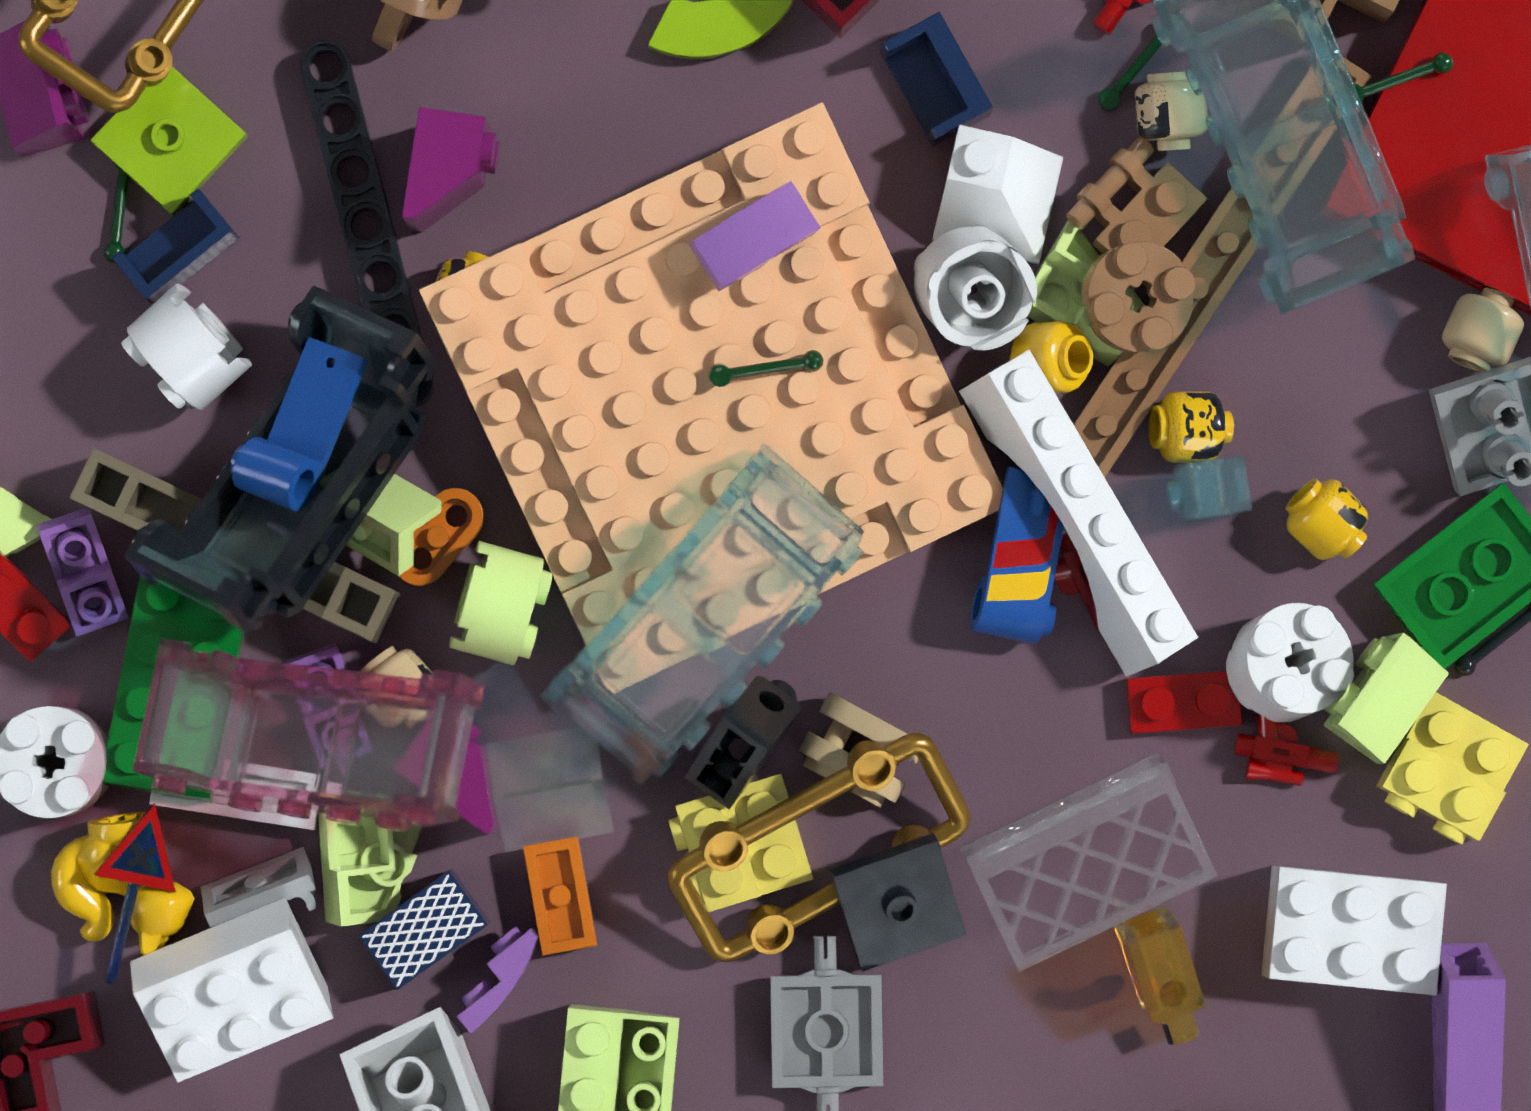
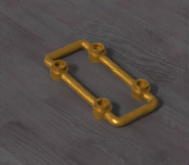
[18,0,204,112]
[668,733,971,962]

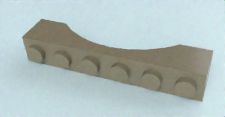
[69,448,401,643]

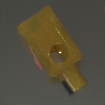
[1113,906,1205,1045]

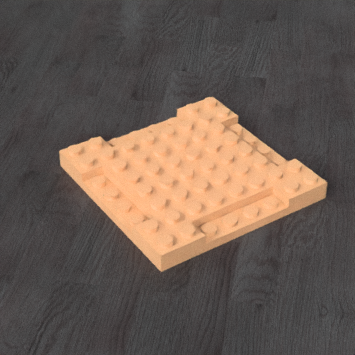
[419,102,1003,695]

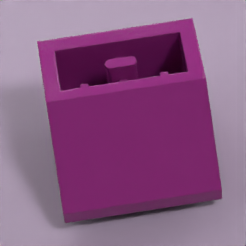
[0,20,89,156]

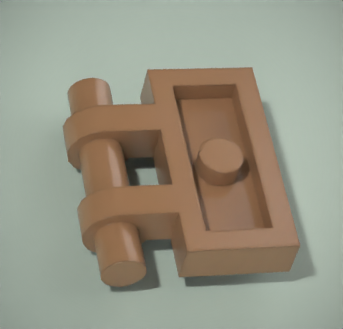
[1066,137,1208,254]

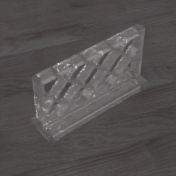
[959,753,1218,972]

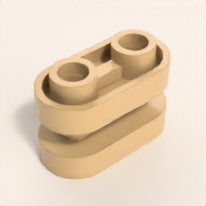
[798,692,919,808]

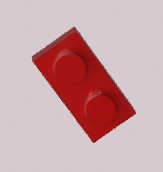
[0,551,72,662]
[1126,671,1242,734]

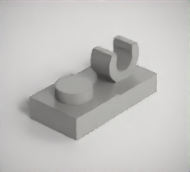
[200,847,316,928]

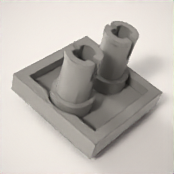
[1429,357,1531,497]

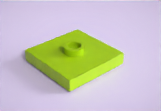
[91,67,248,217]

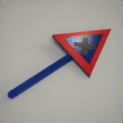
[93,802,176,984]

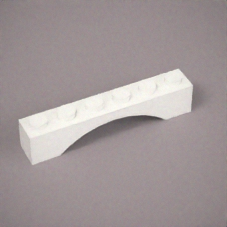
[959,350,1198,677]

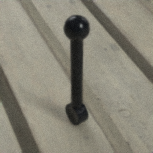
[1454,606,1531,676]

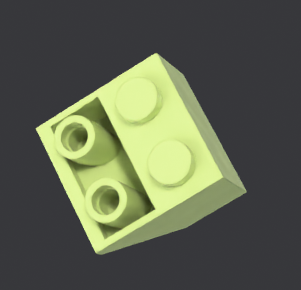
[1323,633,1449,764]
[558,1004,680,1111]

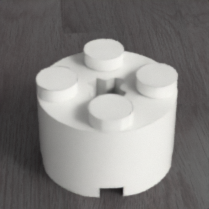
[914,226,1037,350]
[121,283,252,410]
[1226,603,1354,722]
[0,706,109,818]

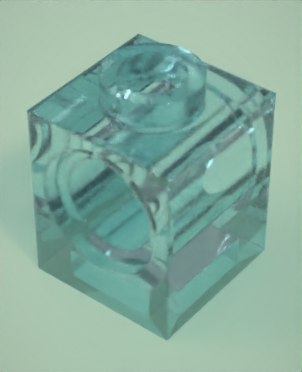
[1166,455,1252,522]

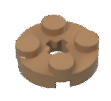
[1081,241,1195,353]

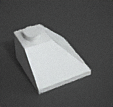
[932,125,1063,265]

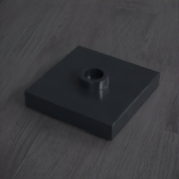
[829,833,966,972]

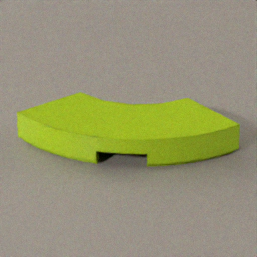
[648,0,795,60]

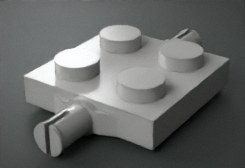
[770,936,883,1111]

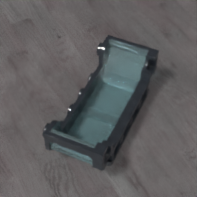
[124,285,435,633]

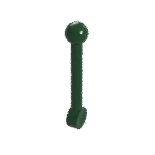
[1098,17,1180,111]
[1342,52,1454,108]
[103,163,129,263]
[708,350,824,387]

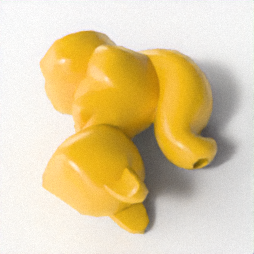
[51,811,195,956]

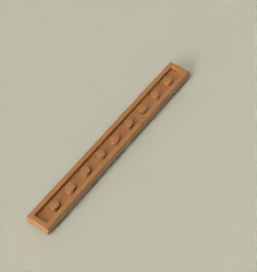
[1033,46,1371,533]

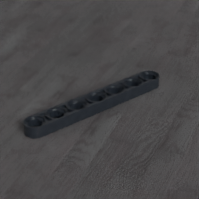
[301,41,434,409]

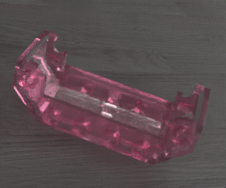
[132,639,484,832]

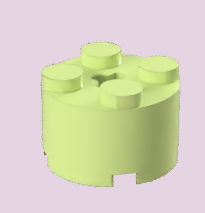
[449,541,553,666]

